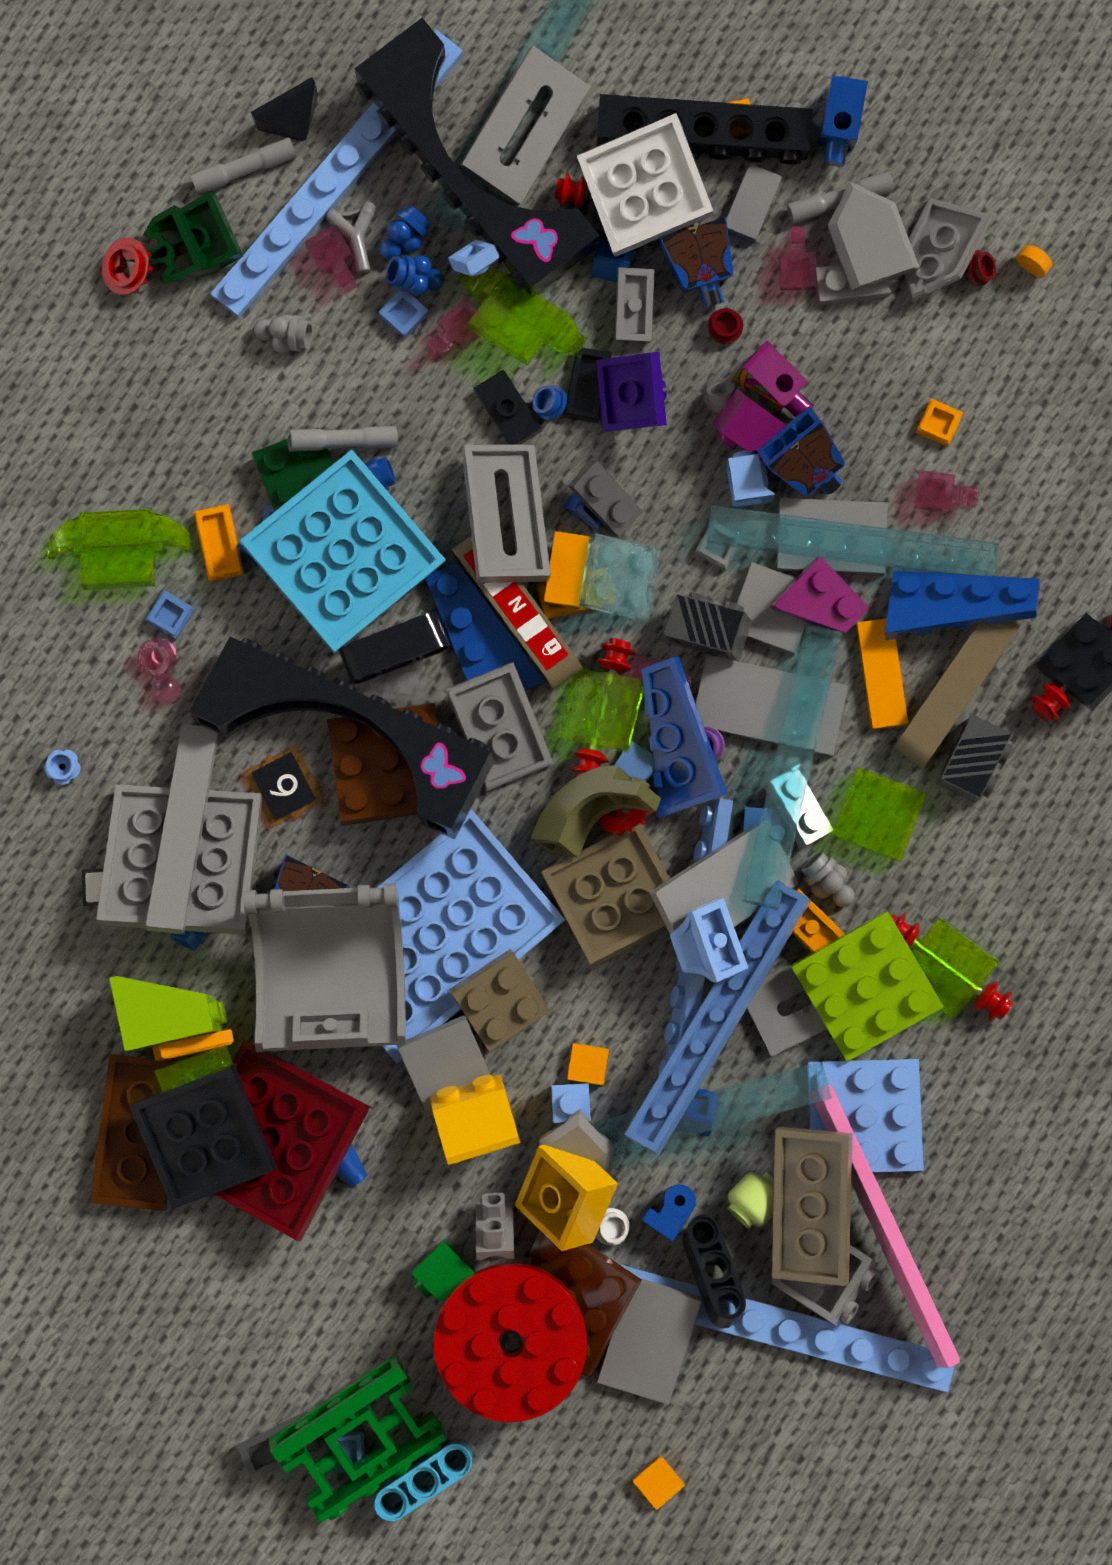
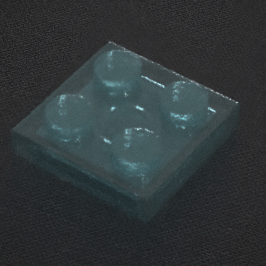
[579,533,660,621]

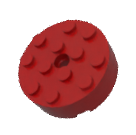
[434,1263,587,1422]

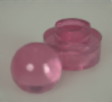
[138,637,181,704]

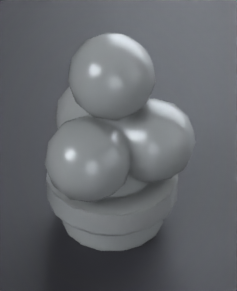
[254,314,313,354]
[801,852,855,907]

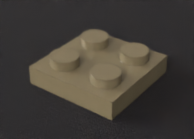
[449,949,550,1052]

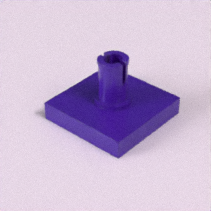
[596,352,667,432]

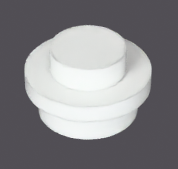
[595,1208,629,1246]

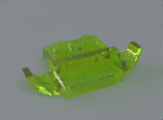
[459,270,588,366]
[48,509,192,590]

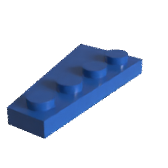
[425,563,546,691]
[885,571,1040,640]
[641,656,728,819]

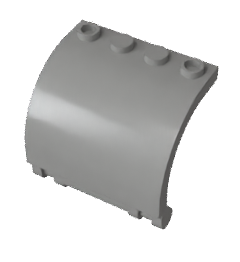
[244,883,406,1052]

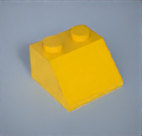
[430,1074,520,1165]
[515,1145,618,1251]

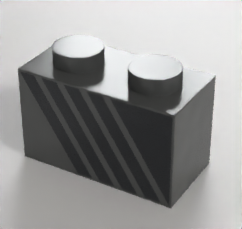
[664,592,752,662]
[936,714,1013,803]

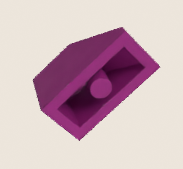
[712,389,787,452]

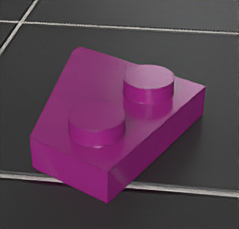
[770,556,869,634]

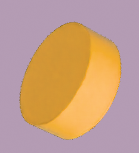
[1016,245,1053,278]

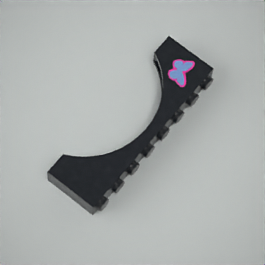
[355,18,599,298]

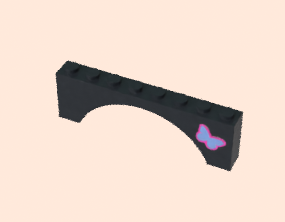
[189,636,494,839]

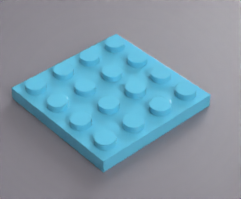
[240,450,446,654]

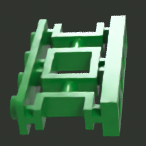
[269,1354,447,1523]

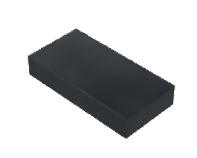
[563,346,612,424]

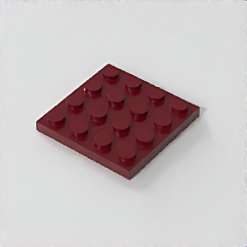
[214,1039,371,1241]

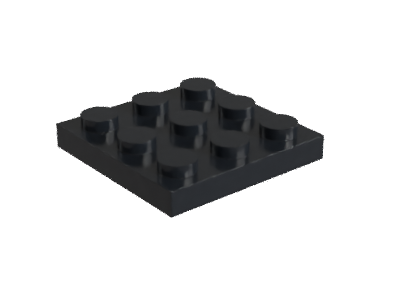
[129,1064,277,1209]

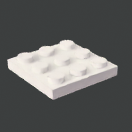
[577,113,715,257]

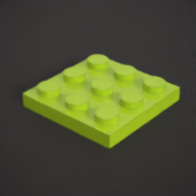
[791,910,944,1062]

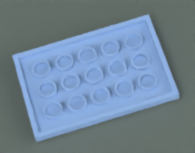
[377,809,566,1064]

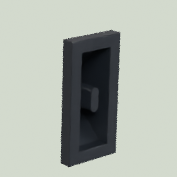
[251,77,318,141]

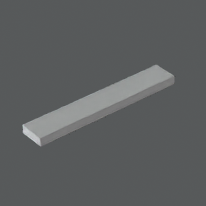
[145,724,219,935]

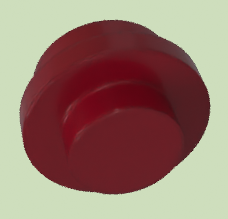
[964,250,996,287]
[708,308,744,344]

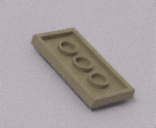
[772,1127,852,1286]

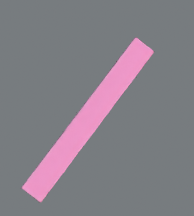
[809,1084,960,1368]

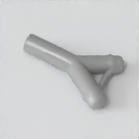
[326,202,376,275]

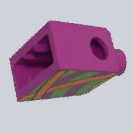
[731,341,814,418]

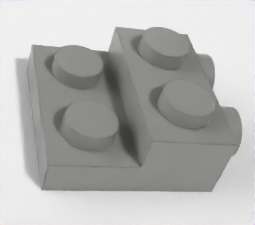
[771,1245,878,1327]

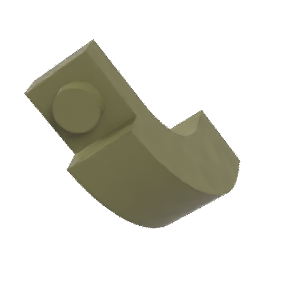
[531,766,661,858]

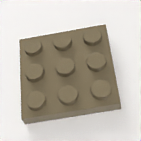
[541,824,670,968]

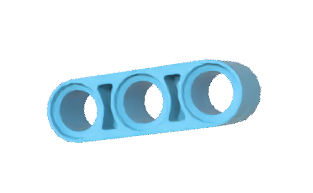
[375,1439,473,1521]

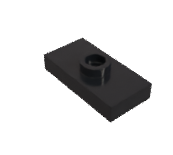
[473,369,542,445]

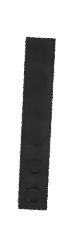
[596,94,813,165]

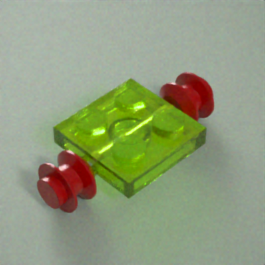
[558,638,643,777]
[892,912,1013,1022]

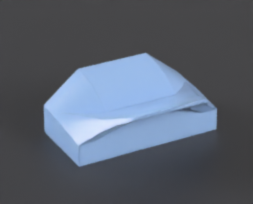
[670,898,748,982]

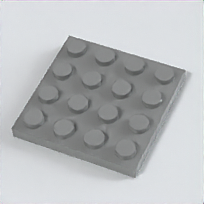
[96,784,262,935]

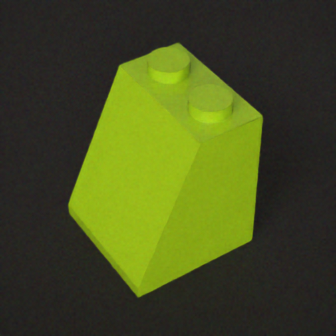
[109,976,227,1053]

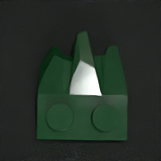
[143,191,243,284]

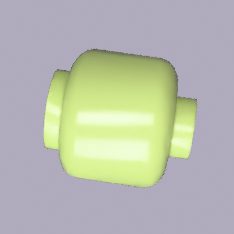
[727,1172,774,1228]

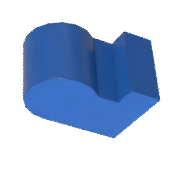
[640,1185,696,1241]

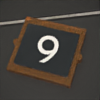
[243,745,325,828]

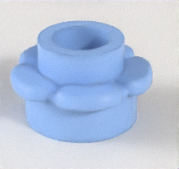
[44,749,81,785]

